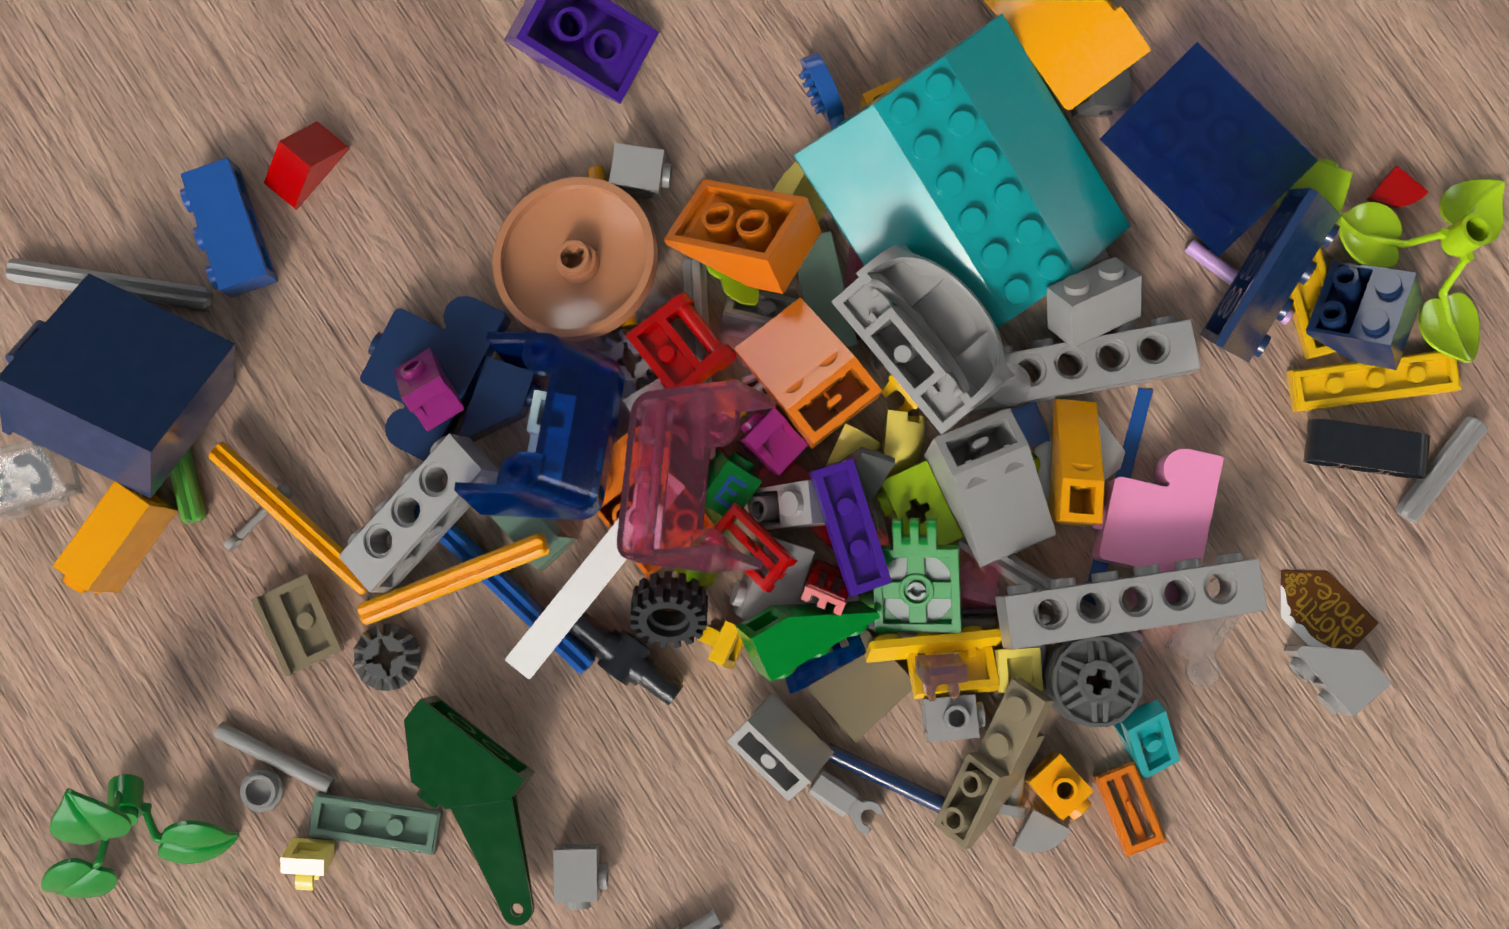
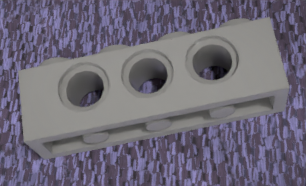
[339,433,501,593]

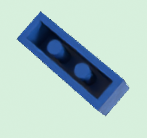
[180,158,278,298]

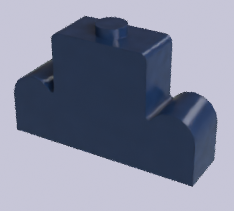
[360,296,511,461]

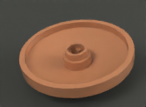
[492,177,658,341]

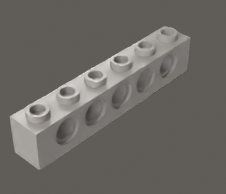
[951,315,1201,416]
[995,552,1267,649]

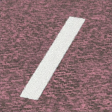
[505,467,685,679]

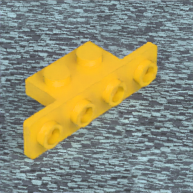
[865,626,1006,699]

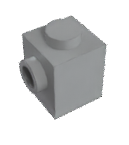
[920,694,985,742]
[553,844,609,910]

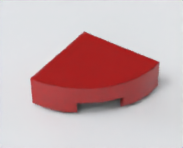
[1366,166,1429,208]

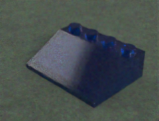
[1100,42,1319,257]

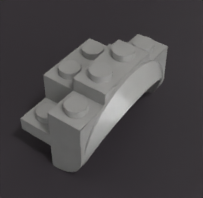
[831,245,1015,435]

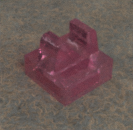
[960,561,999,607]

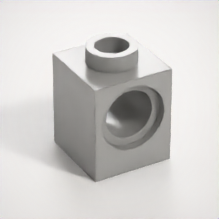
[609,143,673,200]

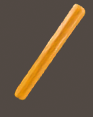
[208,441,368,595]
[357,533,550,625]

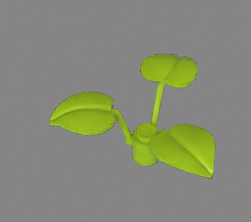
[1338,179,1505,363]

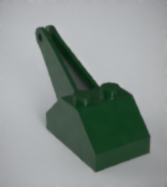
[404,695,535,926]

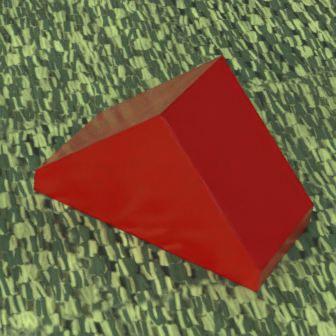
[264,121,350,210]

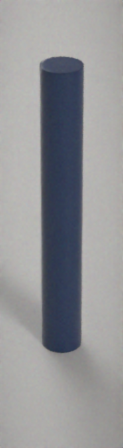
[828,743,945,813]

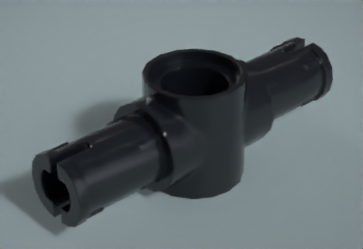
[569,612,683,706]

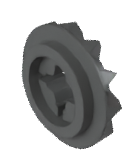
[353,623,421,691]

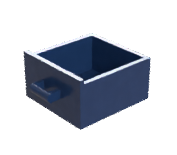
[0,273,235,498]

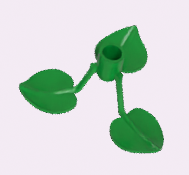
[41,774,239,898]

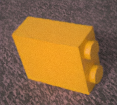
[53,481,178,594]

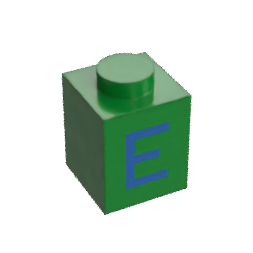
[691,449,762,522]

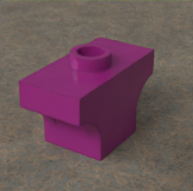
[393,348,464,432]
[737,408,808,475]

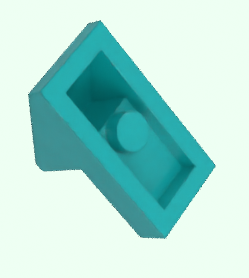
[1113,699,1180,780]

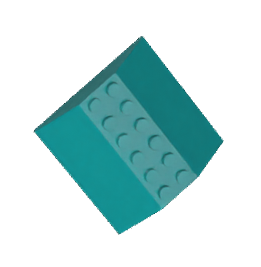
[793,14,1130,328]

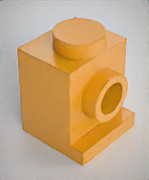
[1025,751,1094,820]

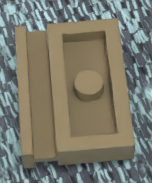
[251,573,345,676]

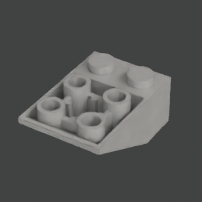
[924,408,1056,568]

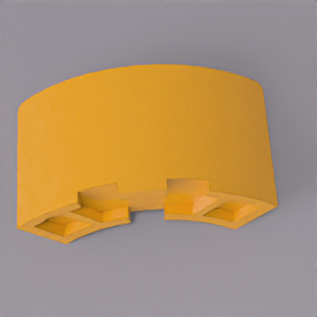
[982,0,1151,110]

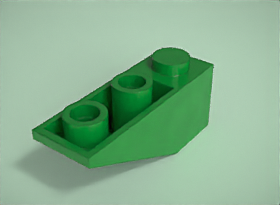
[735,601,880,682]

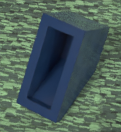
[459,356,543,442]

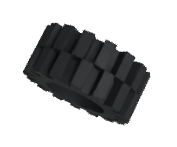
[630,571,708,648]

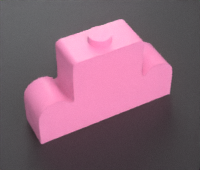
[1091,449,1224,623]

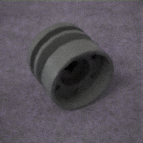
[1042,637,1143,727]

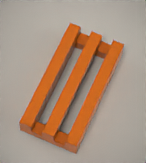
[1092,760,1167,857]

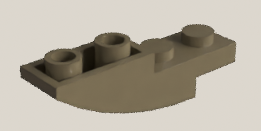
[934,677,1054,849]

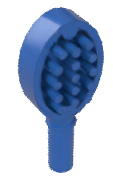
[799,52,845,130]

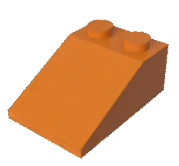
[664,179,822,294]

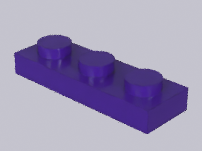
[809,458,892,596]

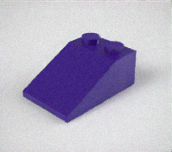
[504,0,659,104]

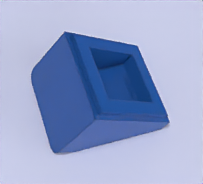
[1011,402,1051,448]

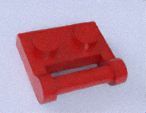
[625,292,737,402]

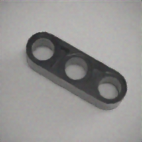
[1303,419,1431,479]

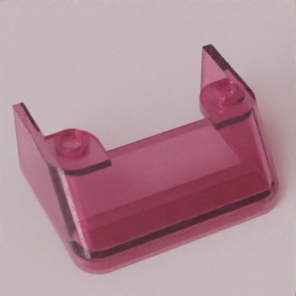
[617,379,776,572]

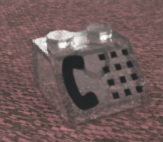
[0,440,83,521]

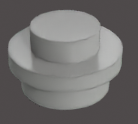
[240,769,284,813]

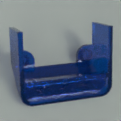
[454,332,625,520]

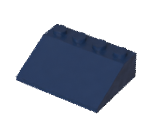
[1200,188,1341,362]

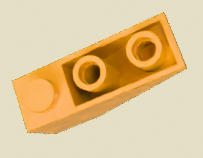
[1048,399,1105,527]

